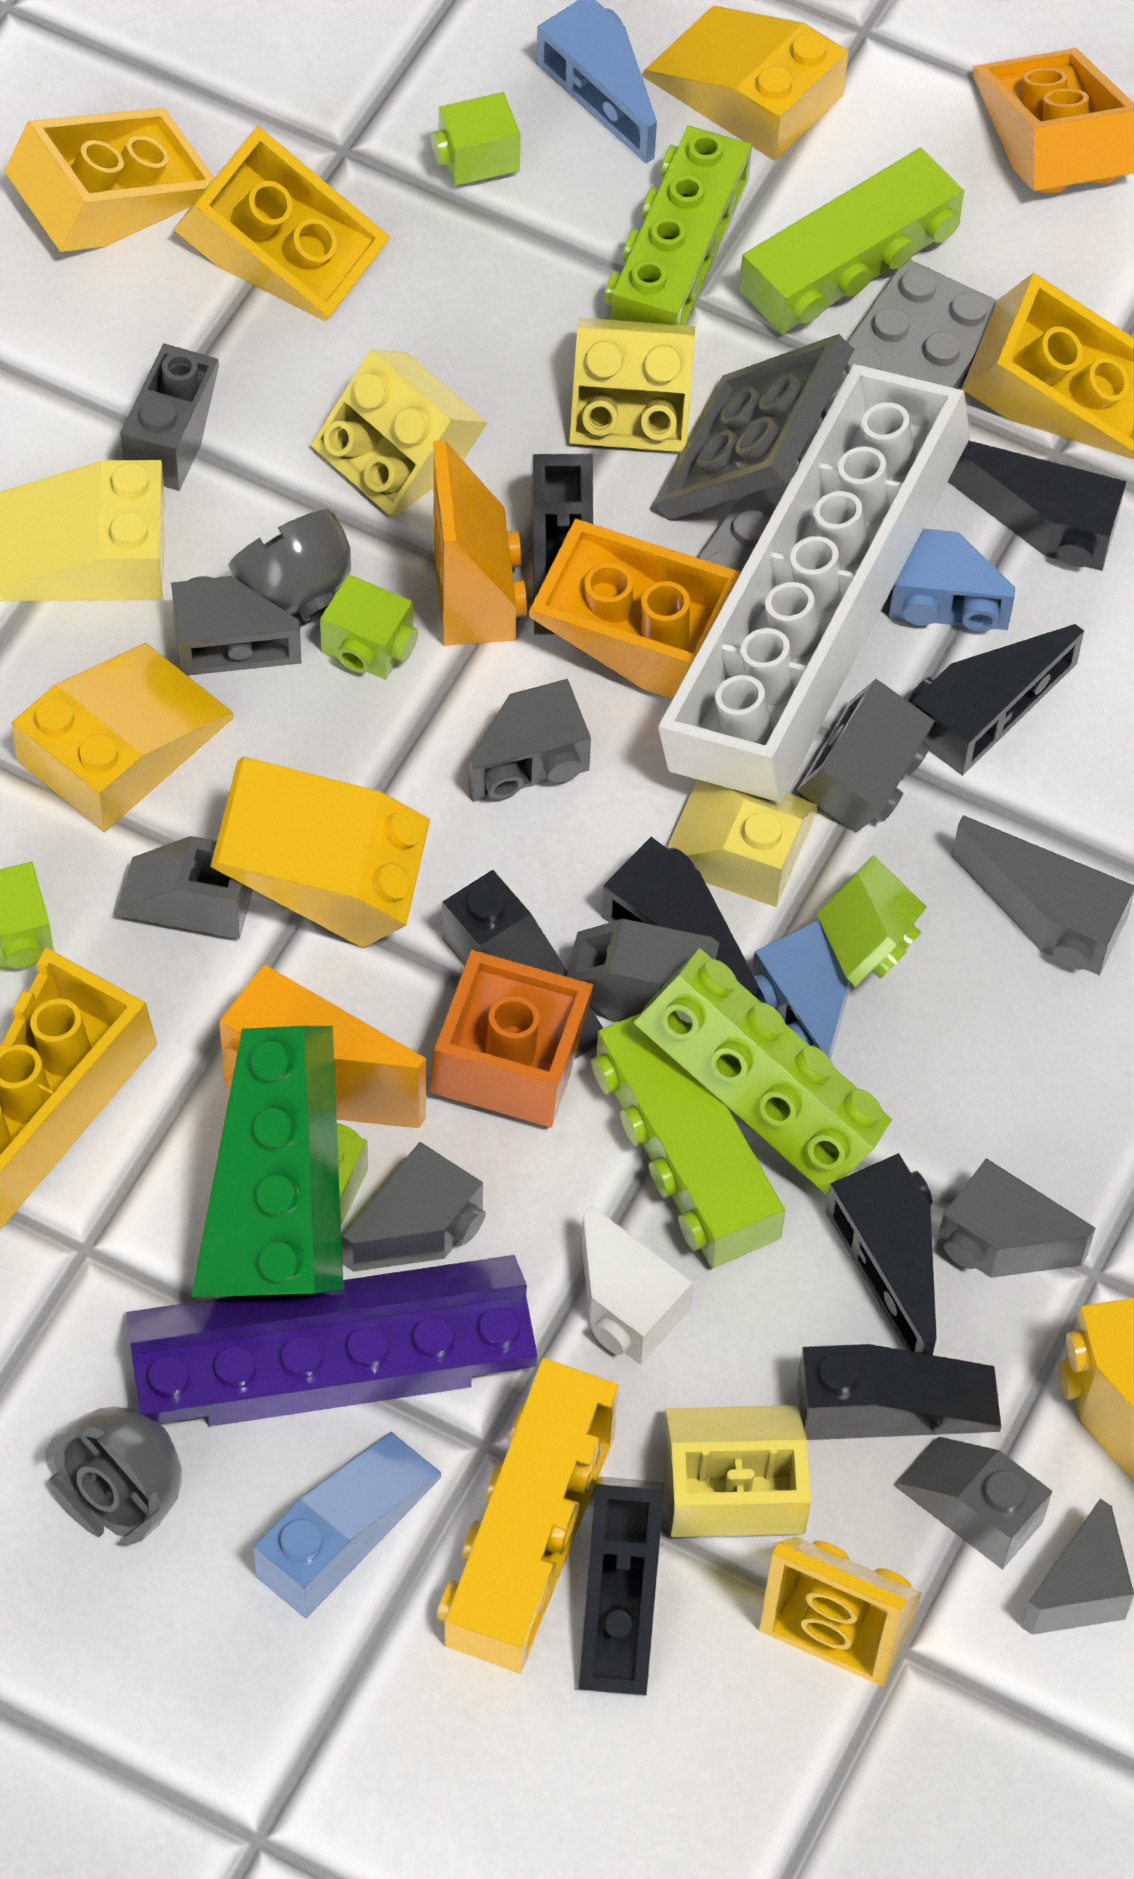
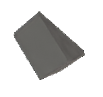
[1021,1499,1134,1635]

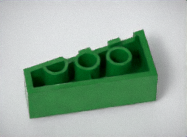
[191,1025,344,1297]

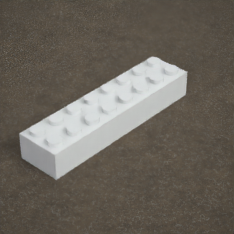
[658,364,970,803]

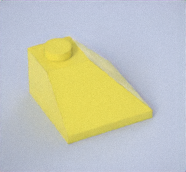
[667,779,819,907]

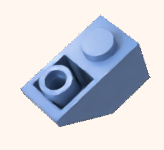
[889,528,1015,631]
[752,920,850,1060]

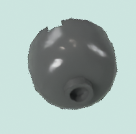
[228,509,351,622]
[46,1406,182,1546]

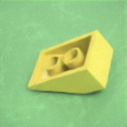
[0,460,165,601]

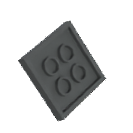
[654,334,854,520]

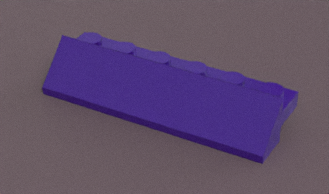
[126,1255,538,1427]

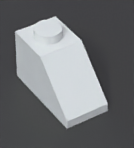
[581,1205,693,1365]

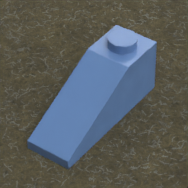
[536,0,657,164]
[253,1432,441,1619]

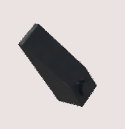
[948,440,1127,571]
[531,454,593,635]
[908,624,1084,776]
[601,837,758,998]
[442,869,604,1060]
[826,1153,937,1355]
[797,1344,1001,1440]
[578,1476,664,1695]

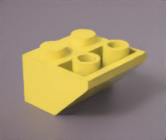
[569,318,695,452]
[311,349,488,516]
[665,1405,811,1537]

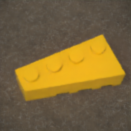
[0,947,157,1230]
[437,1357,619,1674]

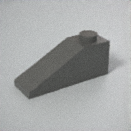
[952,815,1134,976]

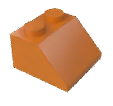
[429,950,594,1128]

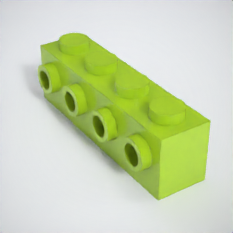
[604,125,752,325]
[739,147,964,334]
[633,947,892,1195]
[591,1014,786,1269]

